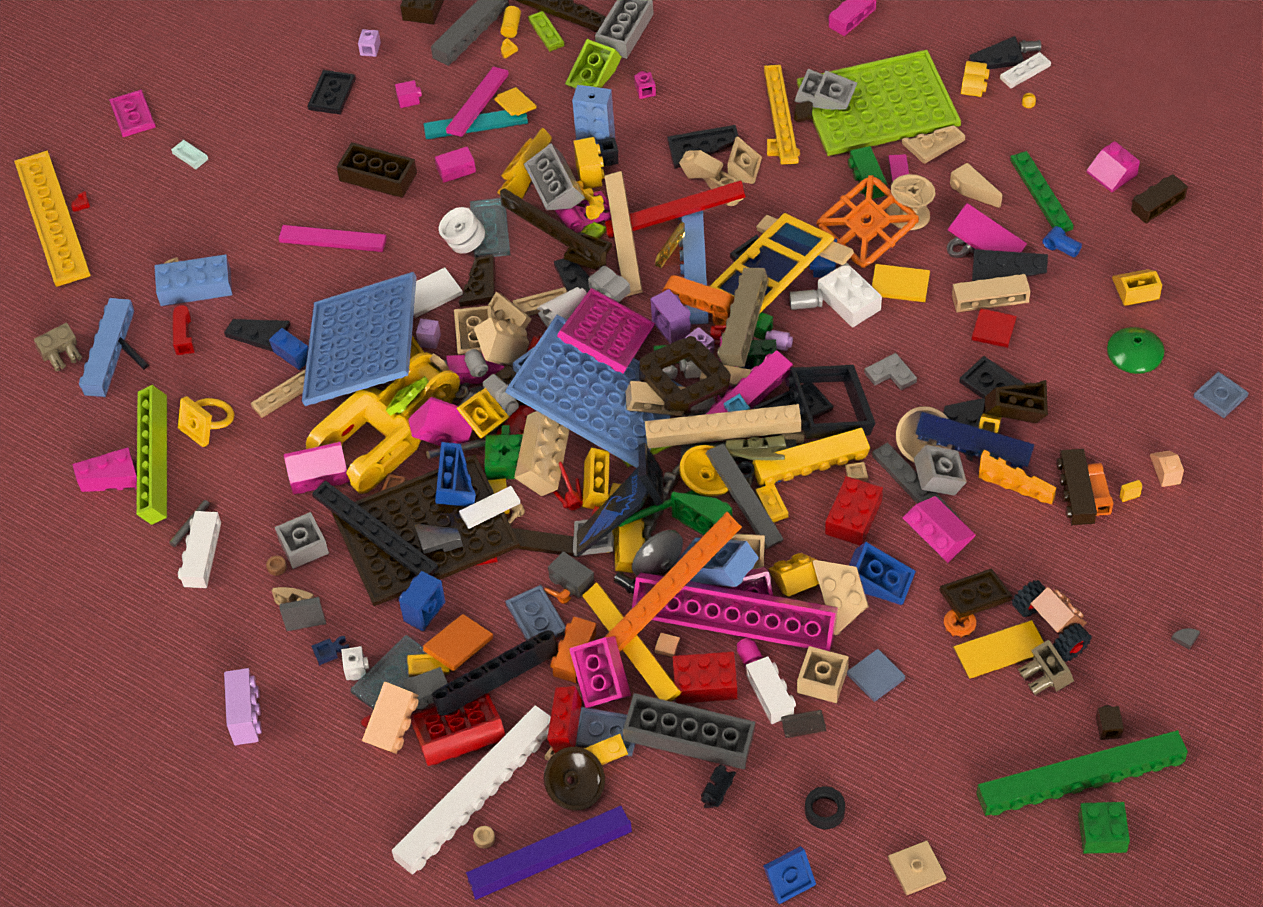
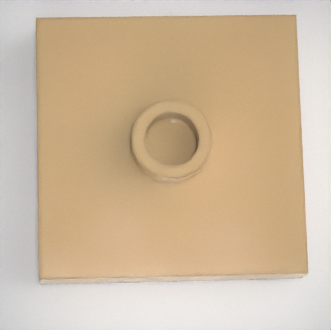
[888,841,946,896]

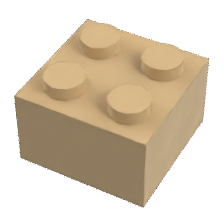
[797,646,849,703]

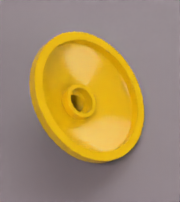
[679,445,729,496]

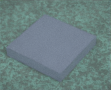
[1193,371,1249,418]
[847,649,905,702]

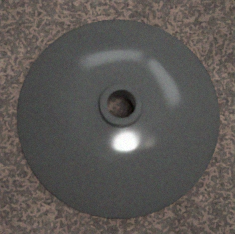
[632,530,683,576]

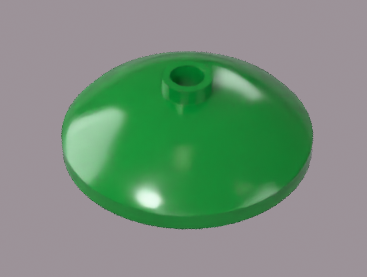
[1107,327,1164,374]

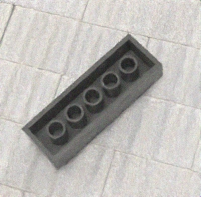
[623,693,755,770]

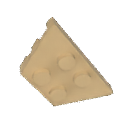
[813,560,869,636]

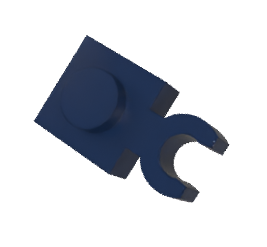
[311,636,349,665]

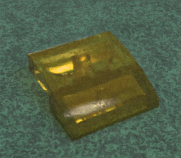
[655,222,685,268]

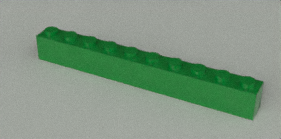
[976,730,1188,816]

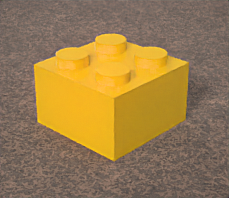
[573,137,605,189]

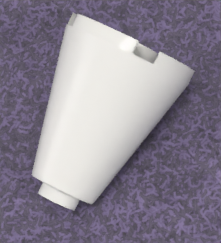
[537,287,587,327]

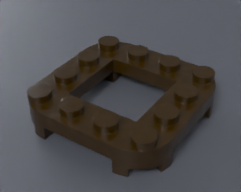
[639,336,731,414]

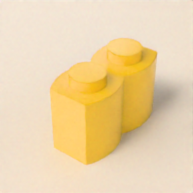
[961,61,990,97]

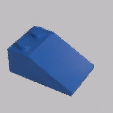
[849,542,916,605]

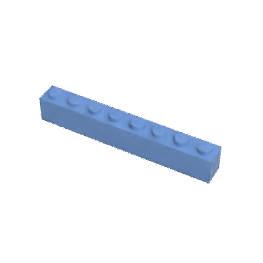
[678,210,709,324]

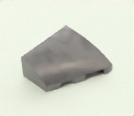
[414,524,463,554]

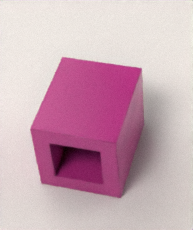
[395,80,422,108]

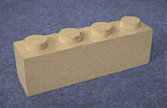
[952,274,1030,313]

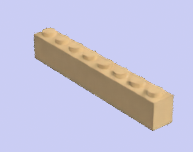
[645,404,801,448]

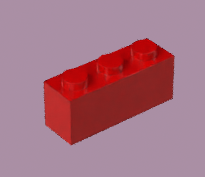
[547,686,582,753]

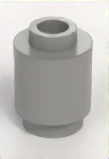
[464,349,488,377]

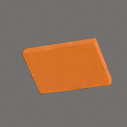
[423,614,493,671]

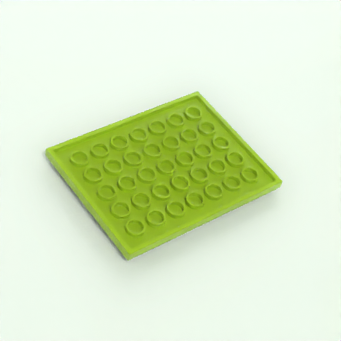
[797,50,961,156]

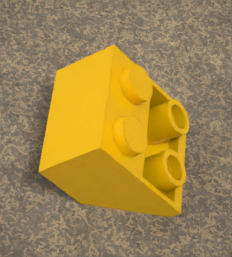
[1112,269,1162,306]
[768,553,819,597]

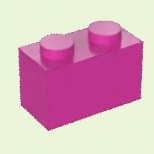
[435,147,476,183]

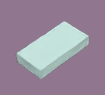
[171,140,208,169]

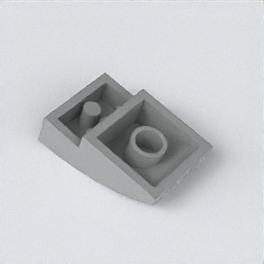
[795,69,857,110]

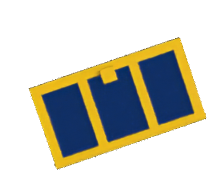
[709,213,834,314]

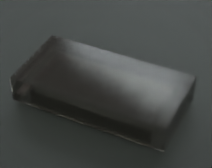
[781,710,826,738]

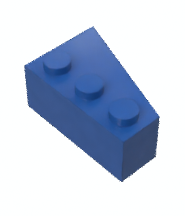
[435,442,476,507]

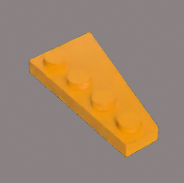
[978,450,1056,505]

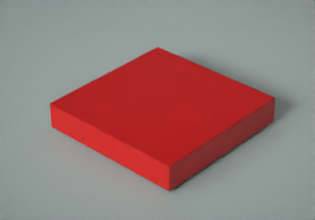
[971,308,1017,348]

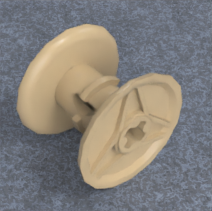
[886,174,935,230]

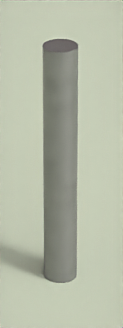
[169,500,210,547]

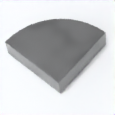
[1171,628,1200,650]

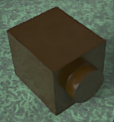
[1096,705,1124,740]

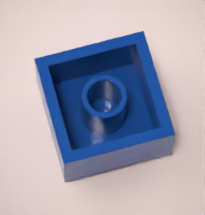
[399,571,446,632]

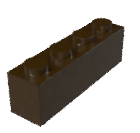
[1056,449,1097,526]

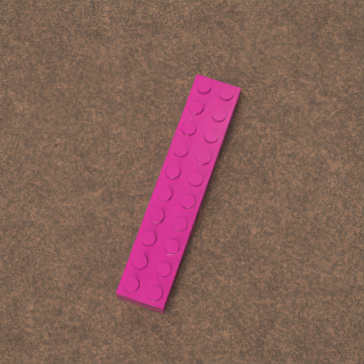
[632,572,838,652]

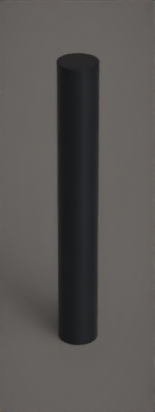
[118,337,149,370]

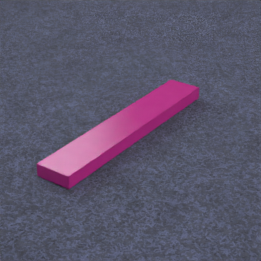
[446,67,509,137]
[279,225,387,252]

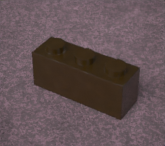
[1131,174,1188,223]

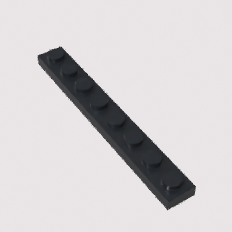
[312,480,439,576]

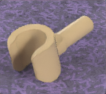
[508,504,525,525]

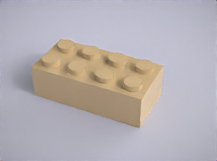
[514,411,570,496]

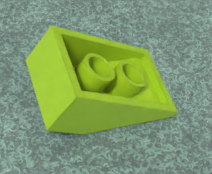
[565,39,622,89]

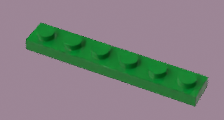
[1010,151,1074,232]

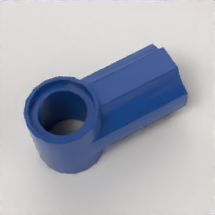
[1043,226,1082,257]

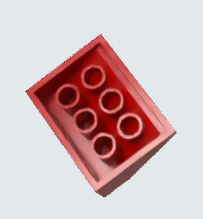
[410,693,505,766]

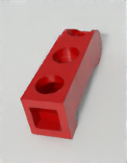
[173,305,195,355]

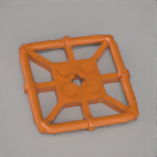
[816,175,919,268]

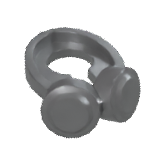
[947,237,974,258]

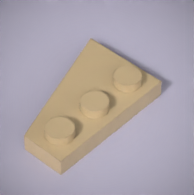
[902,126,965,164]
[488,292,532,329]

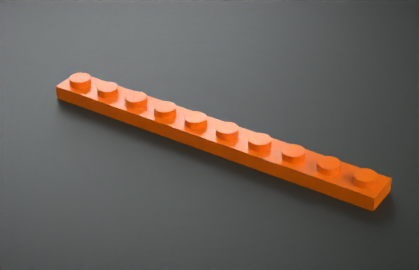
[604,512,742,652]

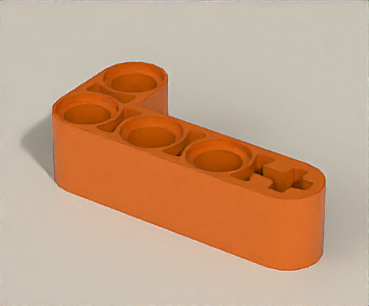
[662,275,735,325]

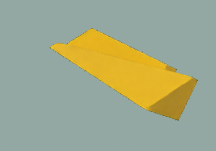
[497,128,552,199]

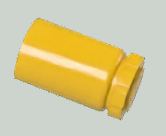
[500,6,521,38]

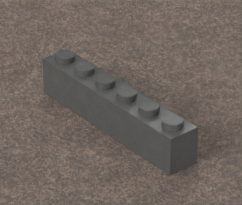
[431,0,509,66]

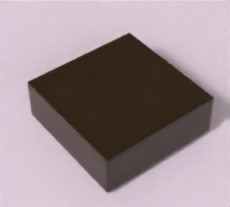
[794,101,813,122]

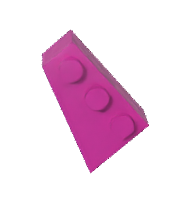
[72,447,137,492]

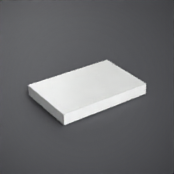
[414,267,463,318]

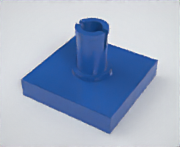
[763,846,816,904]

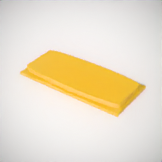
[953,620,1044,679]

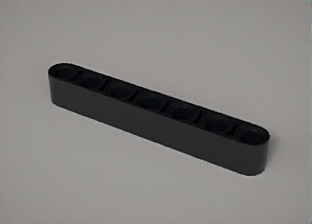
[432,630,559,715]

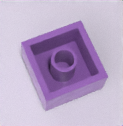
[650,289,691,344]

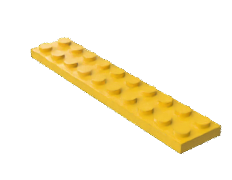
[14,150,90,287]

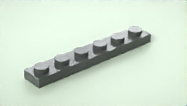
[872,442,961,520]

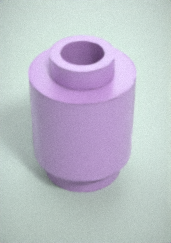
[765,330,793,351]

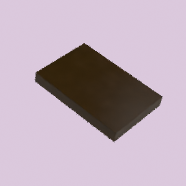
[939,568,1013,619]

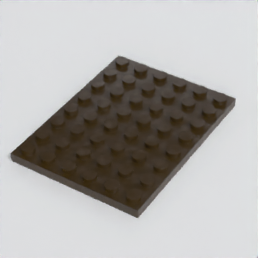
[331,454,520,607]

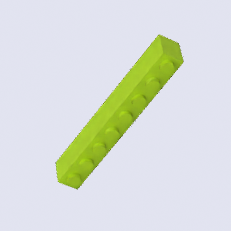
[137,385,167,525]

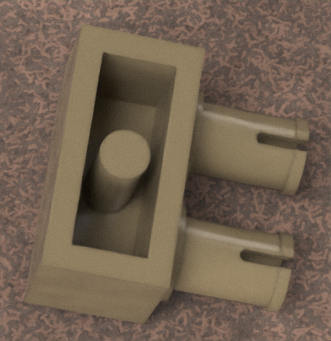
[34,322,82,372]
[1018,640,1074,696]

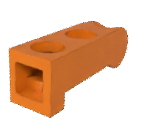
[1087,463,1113,516]

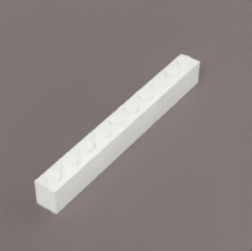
[392,705,551,875]

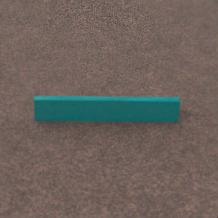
[423,110,528,139]

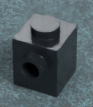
[597,137,618,166]

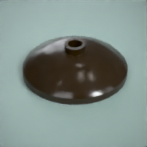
[544,747,605,811]

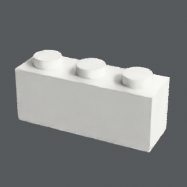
[746,656,796,724]

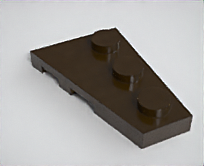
[459,255,495,307]

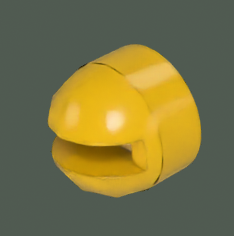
[1022,93,1036,108]

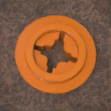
[943,609,976,638]

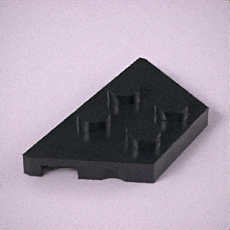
[943,398,985,461]

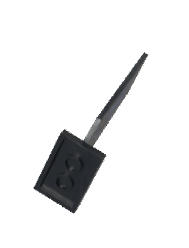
[577,443,664,557]

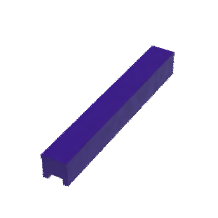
[466,806,632,900]

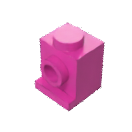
[634,71,656,99]

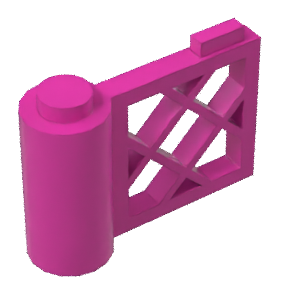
[555,191,612,233]

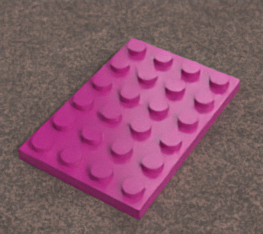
[557,288,655,374]

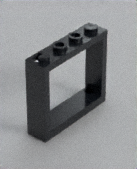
[785,365,876,439]

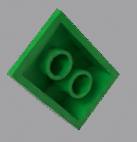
[671,492,732,536]

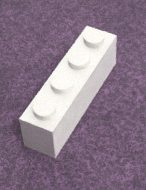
[178,511,221,588]

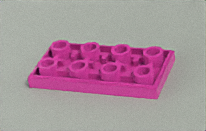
[948,203,1027,252]

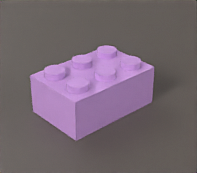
[224,668,262,745]

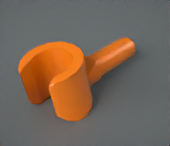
[544,587,572,604]

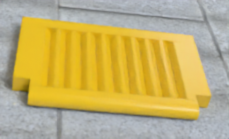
[494,87,537,116]

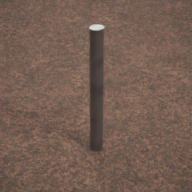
[426,438,486,459]

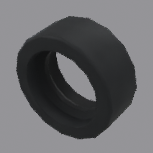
[805,786,845,830]

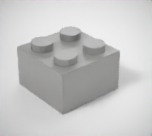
[914,445,967,496]
[275,512,329,569]

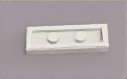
[1000,52,1051,88]
[459,486,521,529]

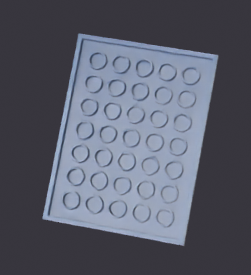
[302,272,417,406]
[505,314,684,468]

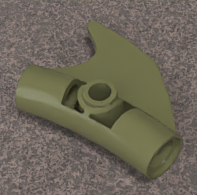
[726,435,786,460]

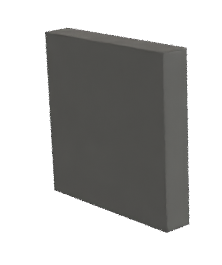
[279,597,326,631]

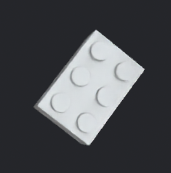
[818,263,882,328]

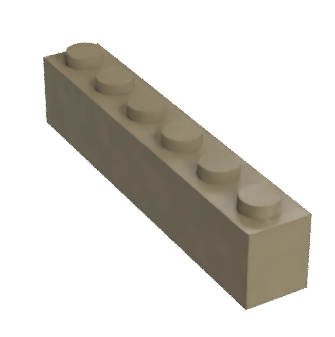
[718,268,769,367]

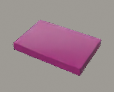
[109,89,156,137]

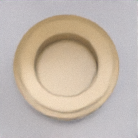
[473,826,495,849]

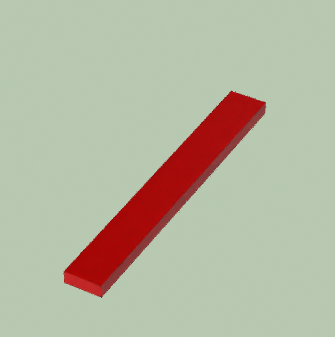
[605,180,746,238]

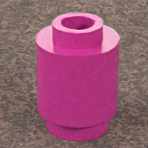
[736,638,763,667]

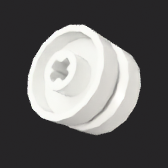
[439,207,485,254]

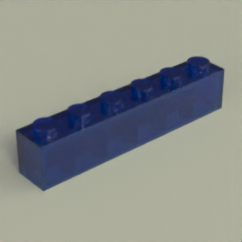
[914,411,1035,469]

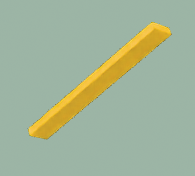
[764,65,798,165]
[582,582,682,702]

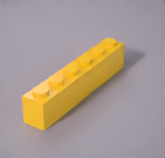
[752,428,870,486]

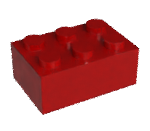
[825,476,883,546]
[673,652,738,704]

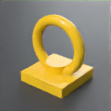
[178,396,234,447]

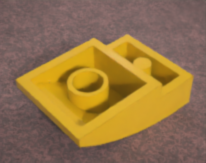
[456,388,509,438]

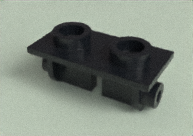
[701,764,736,808]

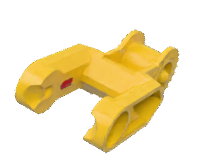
[306,352,460,494]

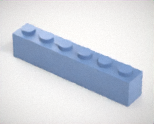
[79,298,134,397]

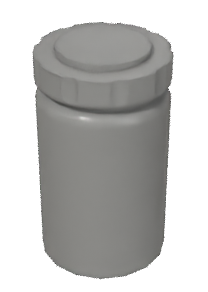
[789,289,823,310]

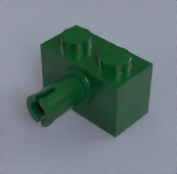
[739,339,776,369]

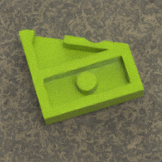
[386,376,429,416]

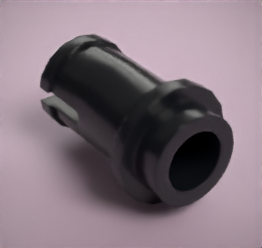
[614,571,636,594]

